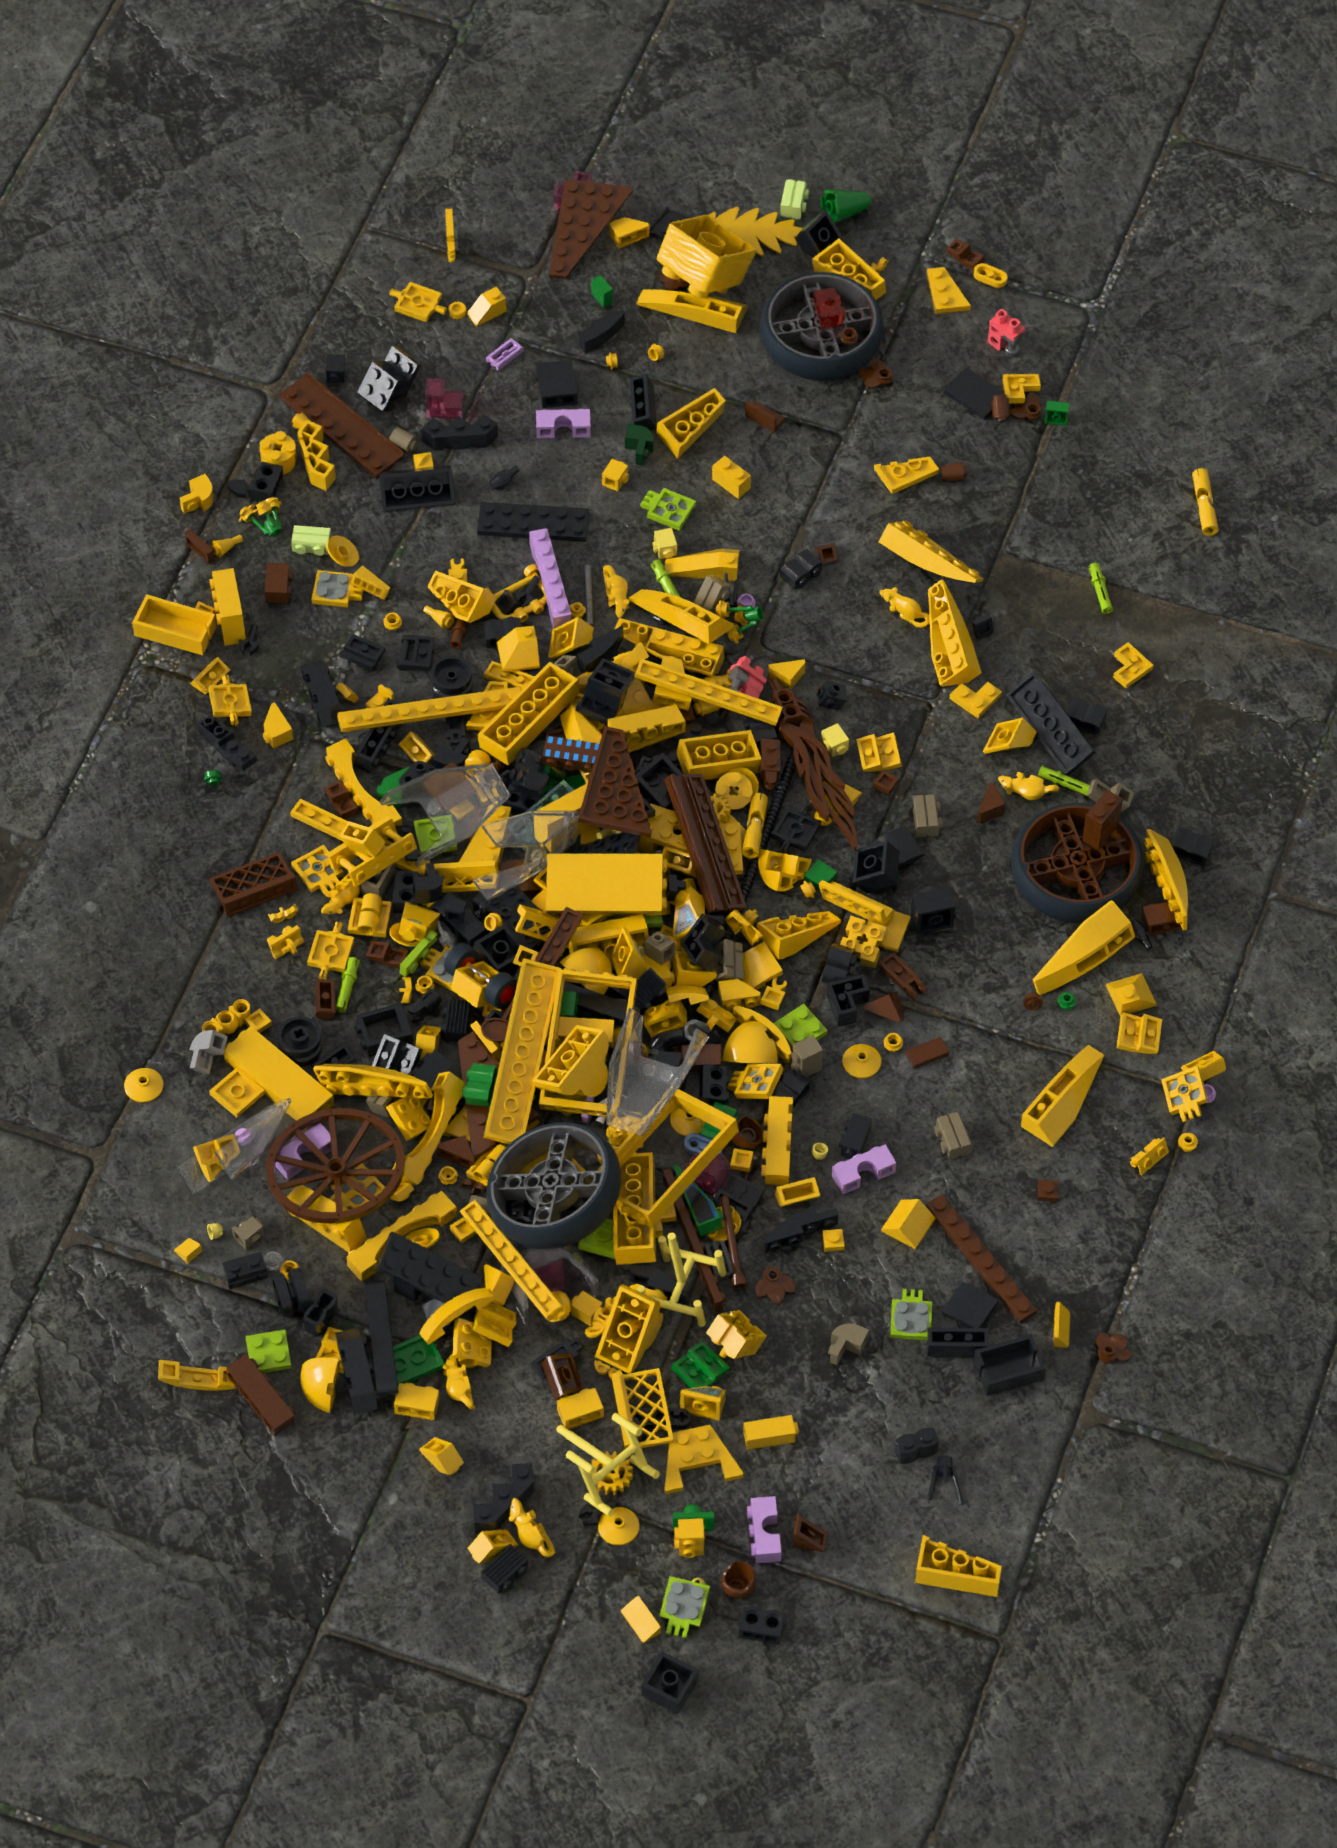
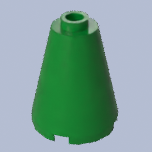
[821,189,871,224]

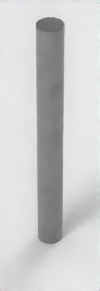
[584,565,594,627]

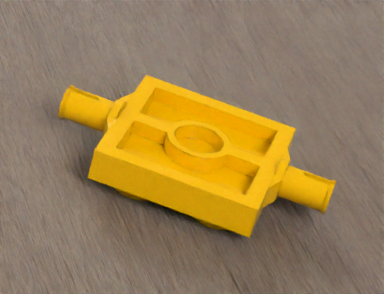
[389,282,447,322]
[209,675,252,726]
[307,922,354,980]

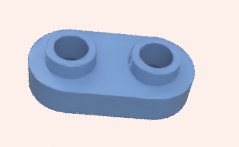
[684,1133,722,1162]

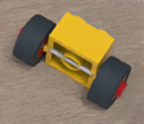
[444,943,518,1009]

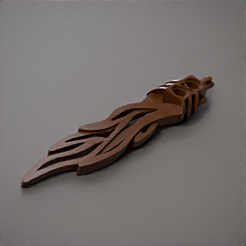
[769,678,858,851]

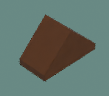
[977,783,1005,824]
[437,1135,475,1169]
[793,1515,828,1552]

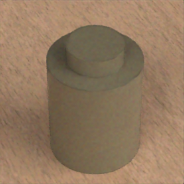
[389,427,418,453]

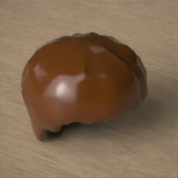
[731,1115,764,1150]
[721,1561,756,1599]

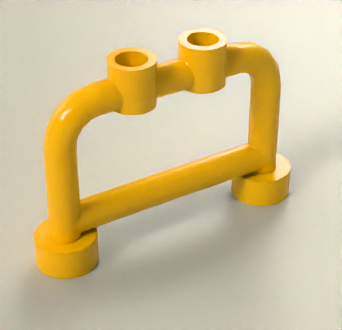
[484,564,547,623]

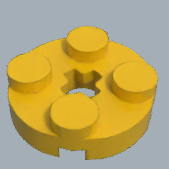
[715,772,753,810]

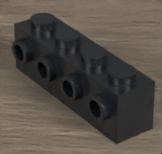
[353,698,402,773]

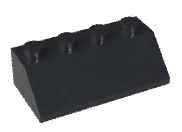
[378,465,455,511]

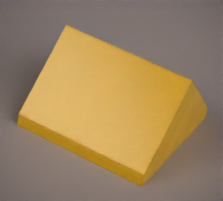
[881,1199,935,1250]

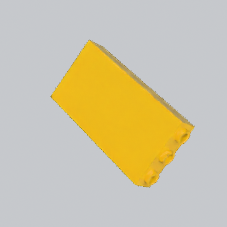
[546,854,667,914]

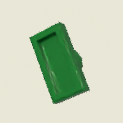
[673,1504,714,1531]

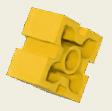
[840,916,888,969]

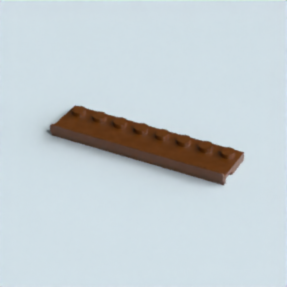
[279,372,404,480]
[665,774,747,913]

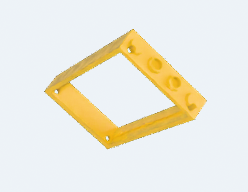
[539,968,637,1118]
[597,1087,738,1228]

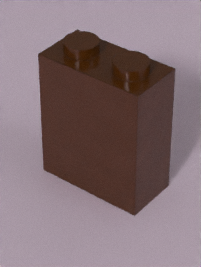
[1082,790,1123,850]

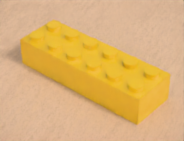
[477,662,580,766]
[613,1152,656,1265]

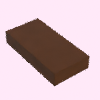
[185,529,215,564]
[905,1037,949,1068]

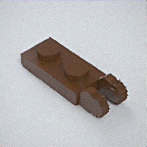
[878,952,928,1000]

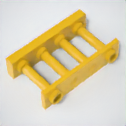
[326,815,417,887]

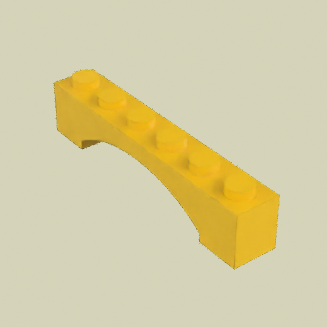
[325,738,402,826]
[392,1071,467,1185]
[346,1191,457,1282]

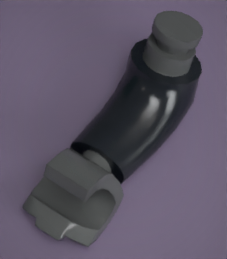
[647,1019,711,1063]

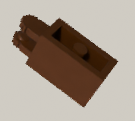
[758,738,781,792]

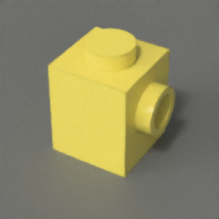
[652,528,677,559]
[821,723,849,757]

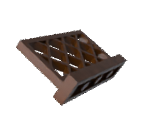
[209,852,298,917]

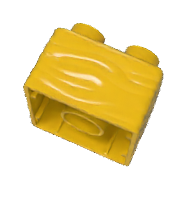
[657,215,757,298]

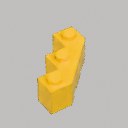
[297,420,336,491]

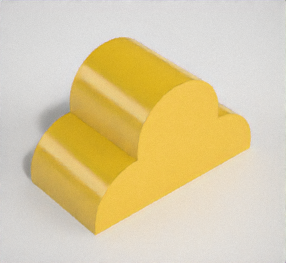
[532,1025,609,1097]
[595,1284,663,1373]

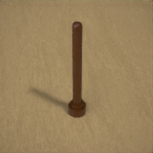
[721,1195,748,1289]

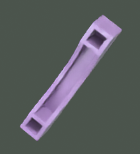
[529,528,572,629]

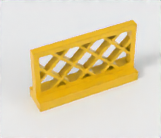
[611,1368,674,1449]

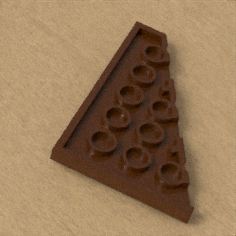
[549,179,633,279]
[578,726,652,838]
[458,1031,539,1160]

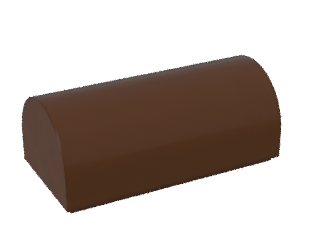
[315,979,336,1020]

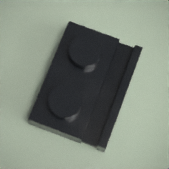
[650,207,688,241]
[340,634,385,671]

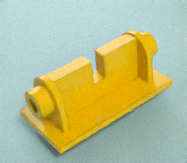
[1130,1137,1169,1175]

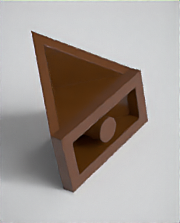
[863,991,905,1023]

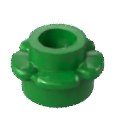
[204,770,223,785]
[1057,992,1076,1011]

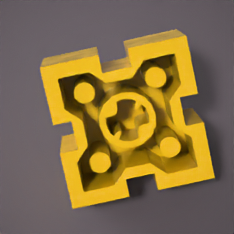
[706,1310,767,1359]

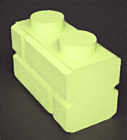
[780,179,809,219]
[292,525,331,556]

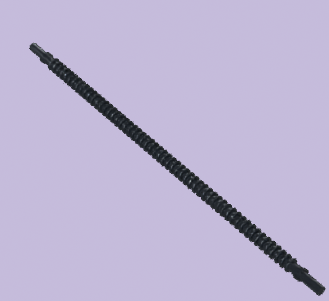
[694,747,796,1021]

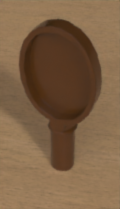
[481,1018,509,1043]

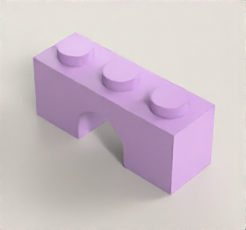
[536,409,591,439]
[275,1123,332,1180]
[832,1144,896,1195]
[747,1496,781,1563]

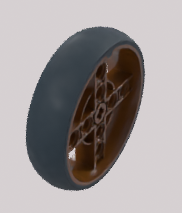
[1011,803,1144,923]

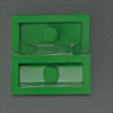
[671,1341,730,1388]

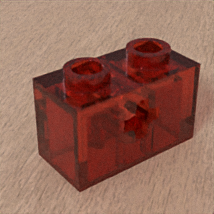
[813,287,845,329]

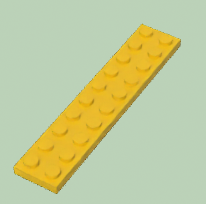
[483,958,561,1144]

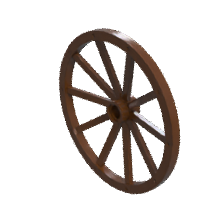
[266,1108,405,1223]

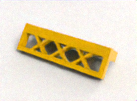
[421,860,500,893]
[819,880,894,926]
[515,904,580,948]

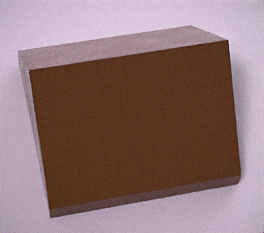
[541,1353,583,1401]

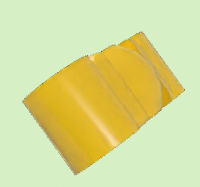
[202,999,251,1035]

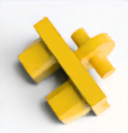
[267,925,304,959]

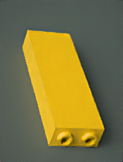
[224,1026,334,1129]

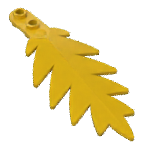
[708,207,803,257]

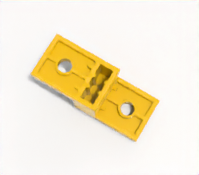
[602,803,688,854]

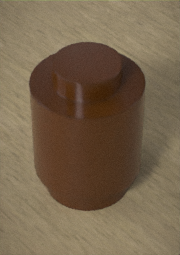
[991,394,1011,421]
[941,462,967,482]

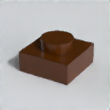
[873,770,899,795]
[1037,1180,1058,1202]

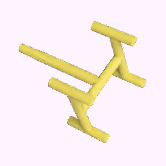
[637,1233,727,1327]
[557,1413,660,1517]

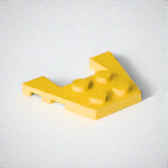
[619,642,667,716]
[665,1425,743,1495]

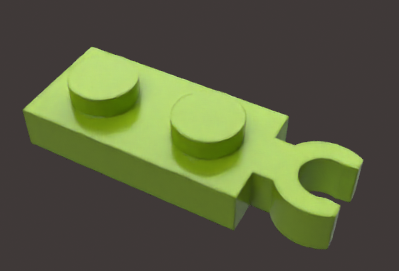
[400,930,438,977]

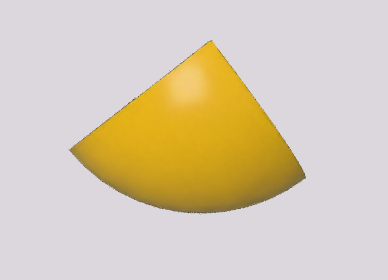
[758,849,812,891]
[560,948,612,995]
[723,1020,778,1063]
[300,1357,340,1413]

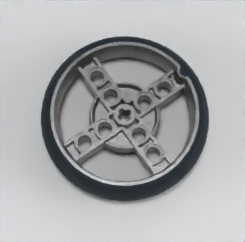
[760,272,884,381]
[487,1122,621,1249]

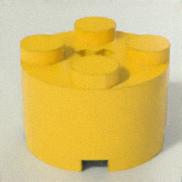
[260,431,297,474]

